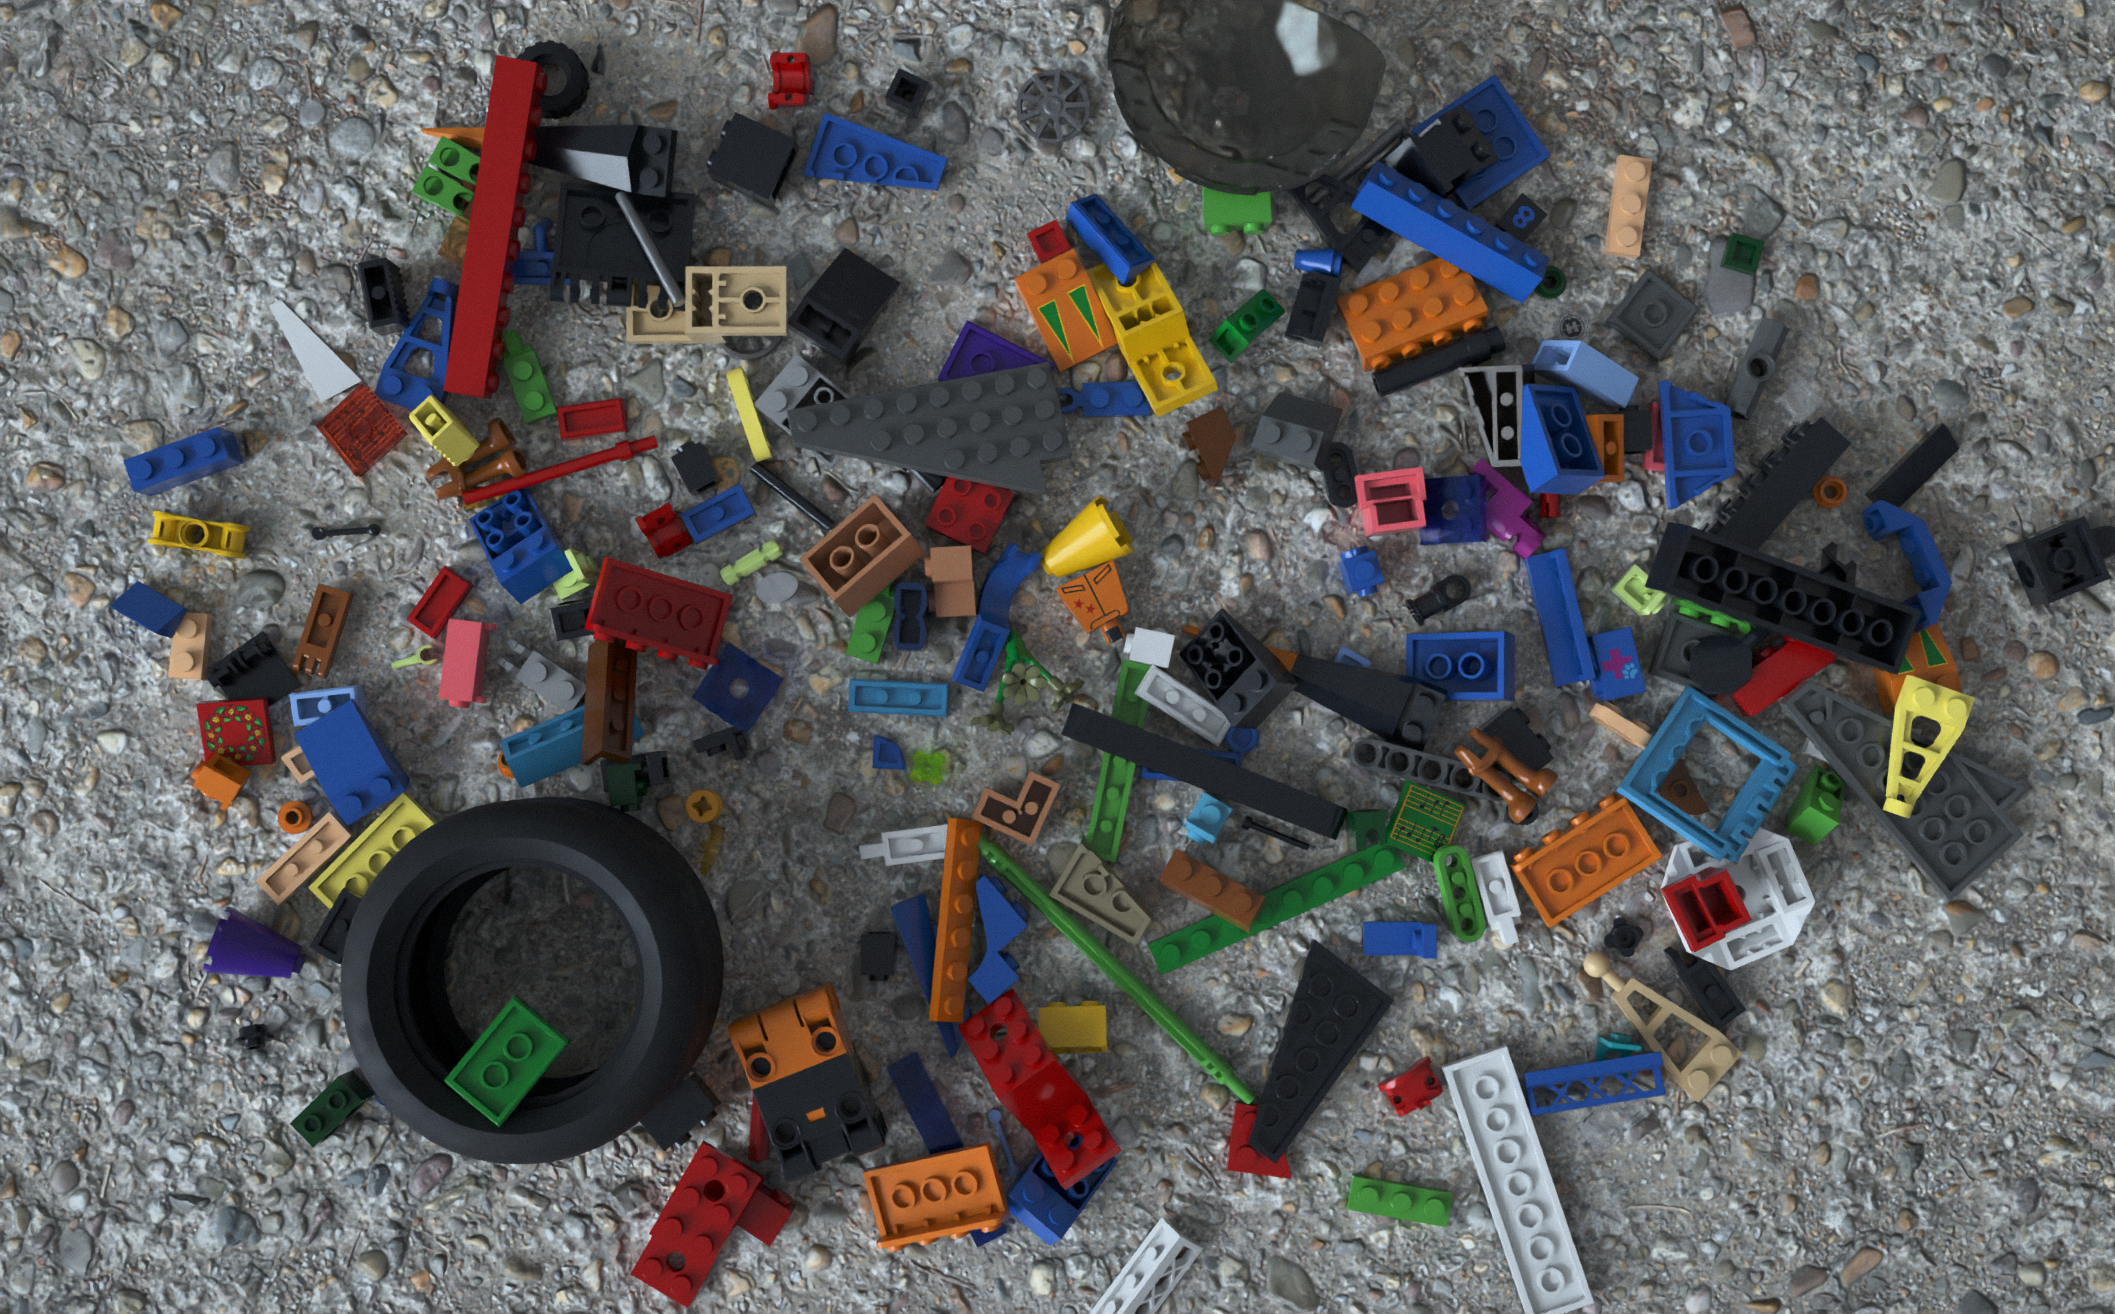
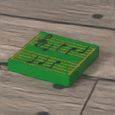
[1385,780,1466,863]

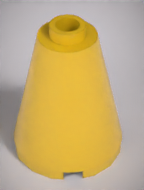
[1040,495,1135,578]

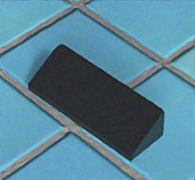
[1865,423,1959,508]

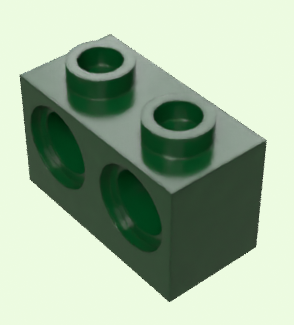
[290,1070,374,1148]

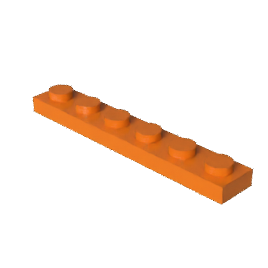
[929,818,982,1023]

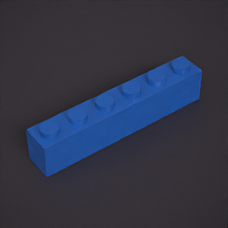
[1351,161,1550,304]

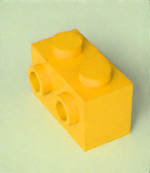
[1038,1001,1109,1054]

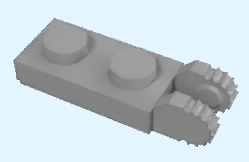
[495,638,586,712]

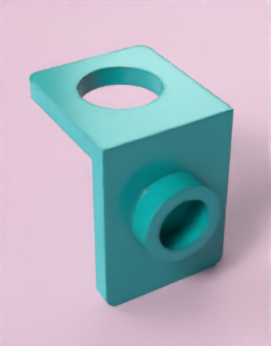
[1595,1032,1642,1079]

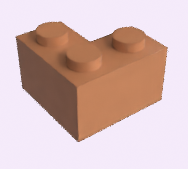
[925,545,977,619]
[972,770,1061,846]

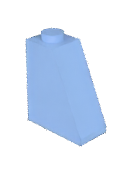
[1531,340,1639,408]

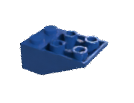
[469,487,573,604]
[1005,1136,1118,1245]

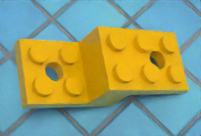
[1086,244,1218,418]

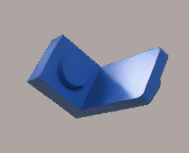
[1363,921,1437,959]

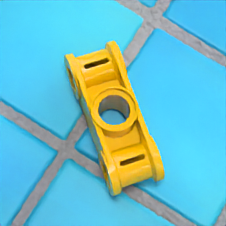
[147,511,251,559]

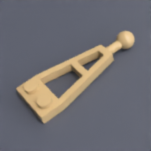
[1583,951,1743,1103]

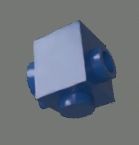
[1337,545,1385,598]

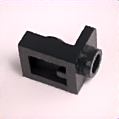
[693,726,749,761]

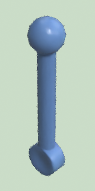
[989,1108,1021,1177]

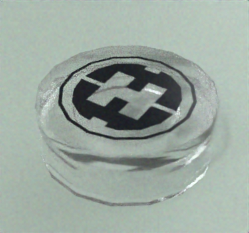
[1553,311,1588,341]

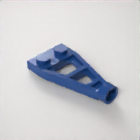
[373,277,459,410]

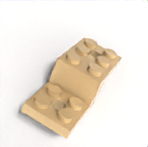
[626,266,788,344]

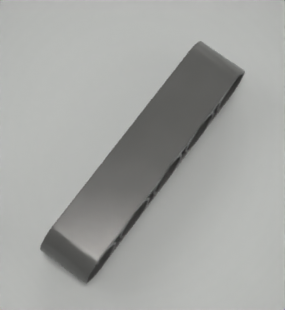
[1348,738,1513,802]

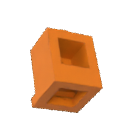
[191,753,252,811]

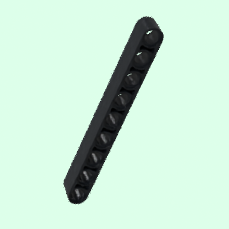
[1061,703,1348,840]

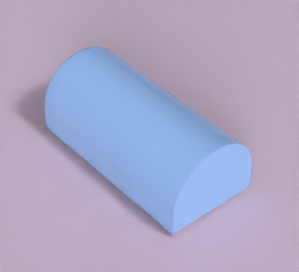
[289,685,366,727]

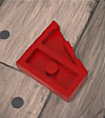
[1226,1101,1292,1179]

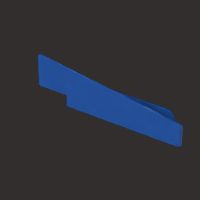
[890,893,972,1058]

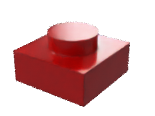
[1027,219,1071,265]

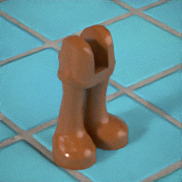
[426,417,528,500]
[1454,727,1559,824]

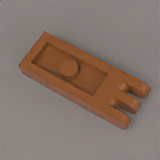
[292,583,354,679]

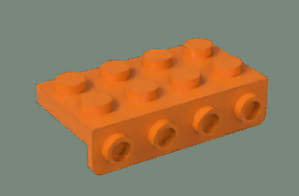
[1336,257,1488,372]
[1508,792,1663,928]
[862,1142,1010,1252]

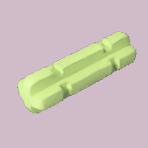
[720,540,783,585]

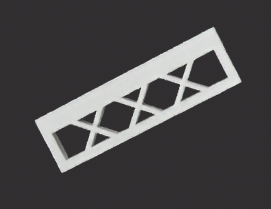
[1089,1217,1203,1314]

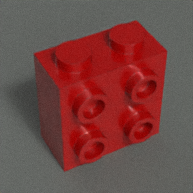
[924,477,1014,556]

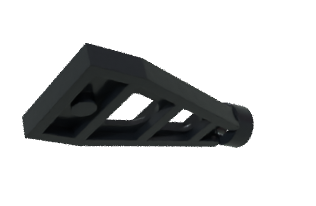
[1271,152,1394,274]

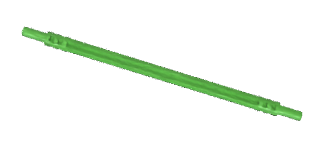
[977,832,1256,1105]

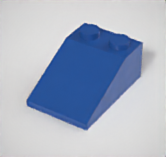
[1520,384,1606,495]
[1406,631,1515,702]
[294,698,410,825]

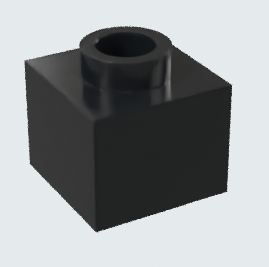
[885,68,930,119]

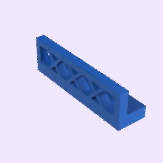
[1524,548,1596,687]
[1522,1051,1666,1116]

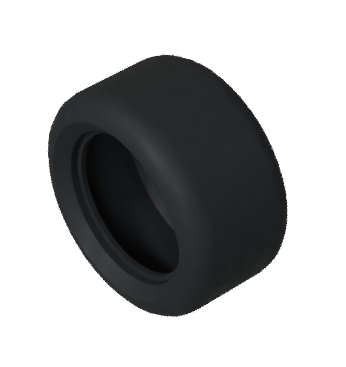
[340,796,724,1164]

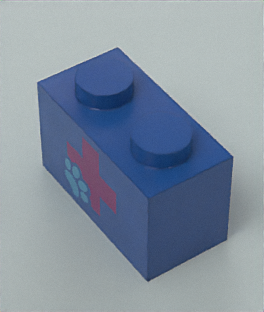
[1586,626,1646,701]

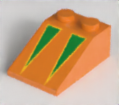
[1014,248,1118,373]
[1873,623,1963,713]

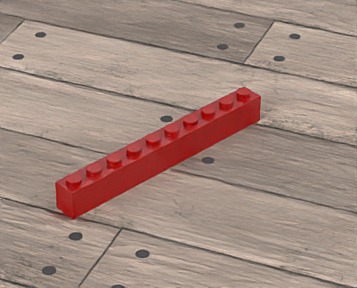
[443,55,547,399]

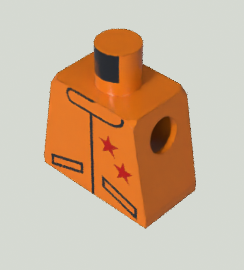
[1056,560,1129,645]

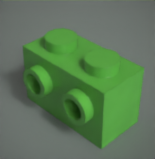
[1201,182,1272,236]

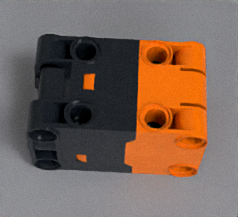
[728,981,889,1185]

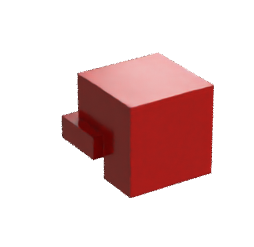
[1660,866,1752,952]

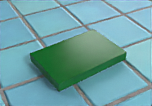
[444,995,572,1127]

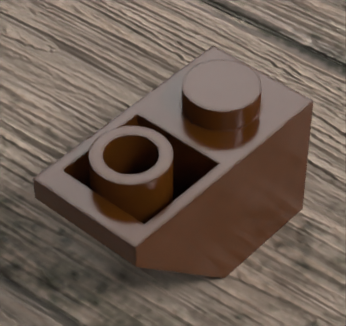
[1182,406,1236,487]

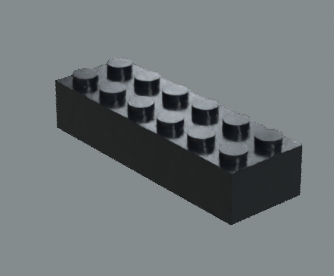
[1700,416,1851,550]

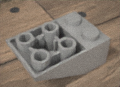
[754,353,850,469]

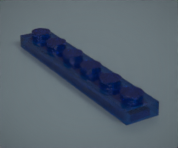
[886,1051,1008,1248]

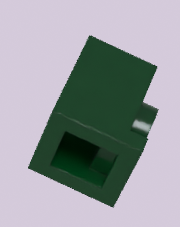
[607,763,648,812]

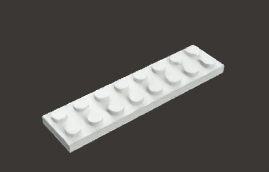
[1441,1045,1594,1314]

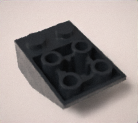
[788,248,901,366]
[1179,609,1298,729]

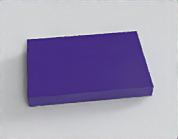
[937,320,1055,382]

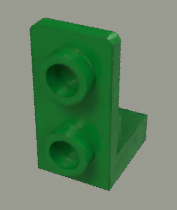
[1209,289,1285,364]

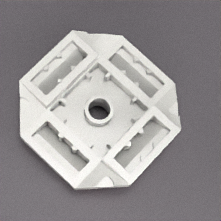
[1661,827,1815,970]

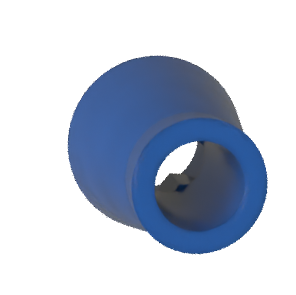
[1294,248,1343,278]

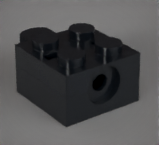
[2006,516,2115,606]

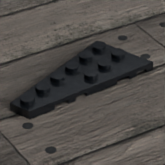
[1247,939,1394,1164]

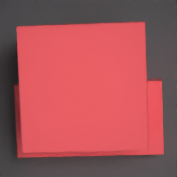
[1354,467,1427,538]

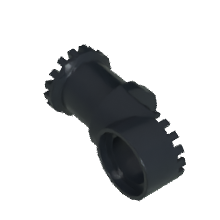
[1405,574,1471,626]

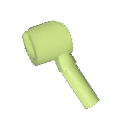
[391,645,438,670]

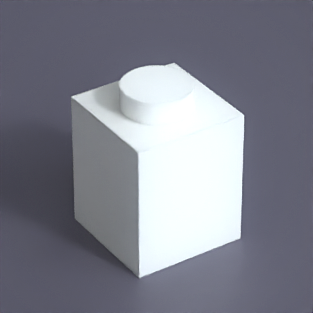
[1123,627,1175,669]

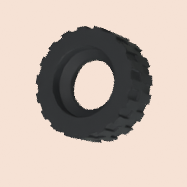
[516,40,590,120]

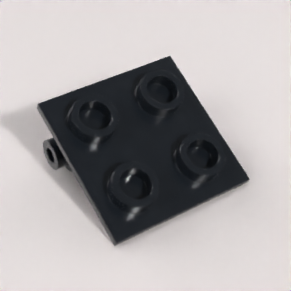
[207,631,301,707]

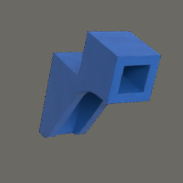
[967,873,1029,1004]

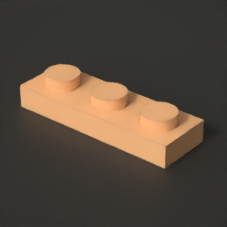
[1604,155,1653,259]
[256,811,356,905]

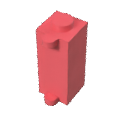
[439,618,496,708]

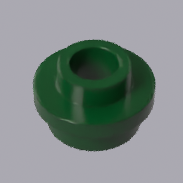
[1534,266,1567,299]

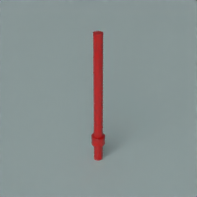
[462,435,659,505]

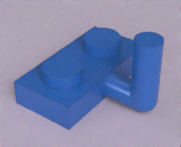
[512,217,571,285]

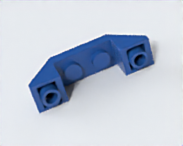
[1861,500,1952,633]

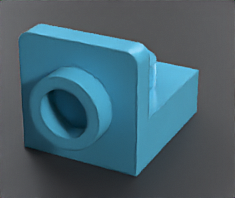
[1183,792,1233,846]

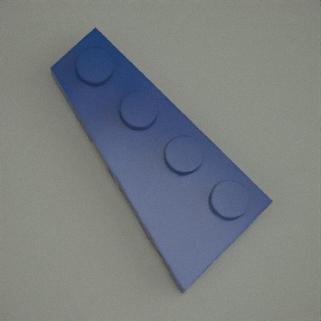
[802,112,949,191]

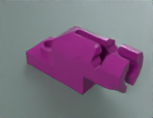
[1468,458,1547,559]

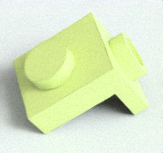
[1610,564,1668,616]

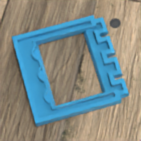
[1616,685,1798,863]

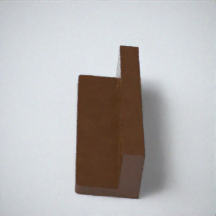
[581,638,638,766]

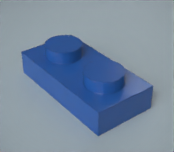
[681,483,756,544]

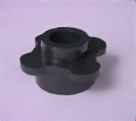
[1604,918,1644,957]
[234,1024,275,1050]

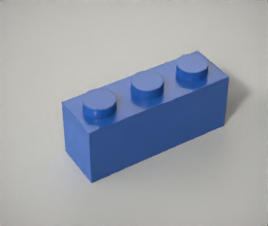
[123,427,244,496]

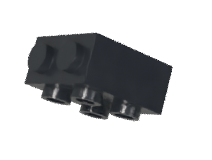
[707,112,800,207]

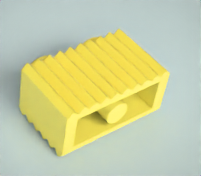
[409,395,480,466]

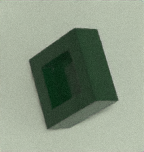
[1720,233,1765,276]

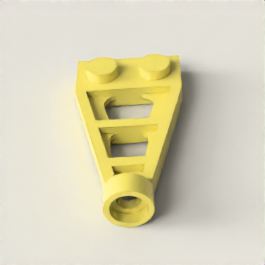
[1882,675,1975,819]

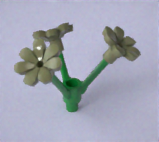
[971,630,1085,735]

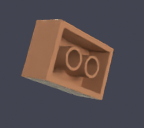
[799,494,926,618]

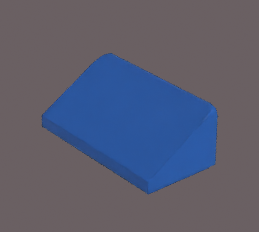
[111,581,187,638]

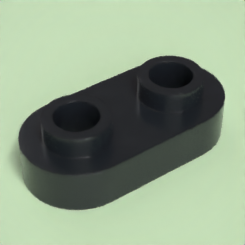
[1322,442,1358,509]

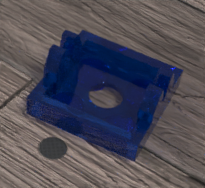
[1419,474,1487,546]
[692,642,785,734]

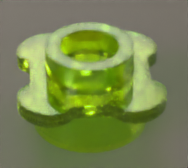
[910,750,945,785]

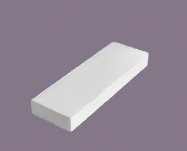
[1134,665,1231,747]

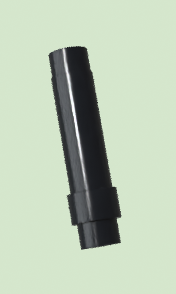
[1371,326,1506,398]

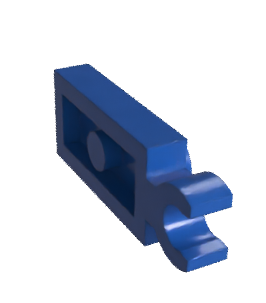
[1059,382,1149,418]

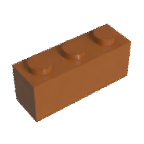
[1160,849,1266,933]

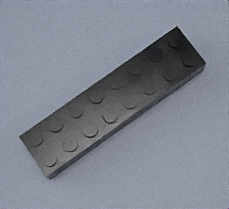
[1645,522,1921,675]

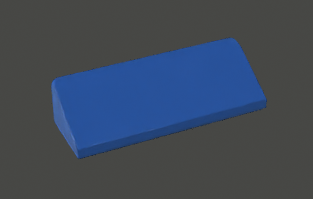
[1066,194,1155,284]

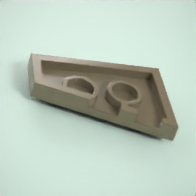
[1049,838,1153,946]

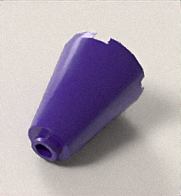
[203,907,306,978]

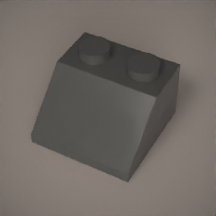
[1251,392,1343,473]

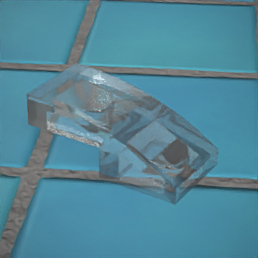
[1349,237,1413,292]
[1577,1087,1651,1156]

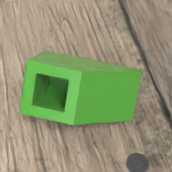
[1786,764,1845,847]

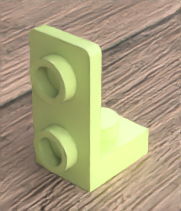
[553,548,599,601]

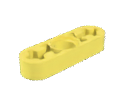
[726,366,773,462]

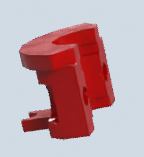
[768,51,815,110]
[635,502,693,559]
[1377,1056,1444,1117]

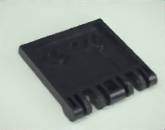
[550,183,696,312]

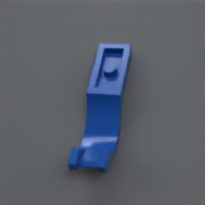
[951,543,1042,692]

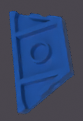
[1658,380,1735,510]

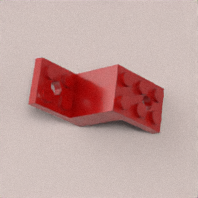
[958,988,1122,1190]
[630,1141,763,1308]

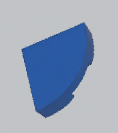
[872,735,906,770]

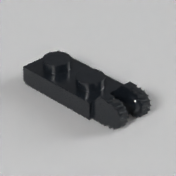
[1663,938,1746,1029]

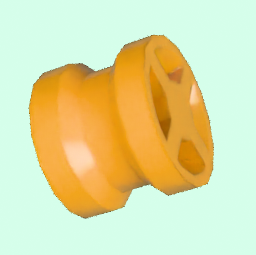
[686,789,723,823]

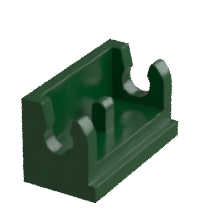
[1345,809,1388,851]

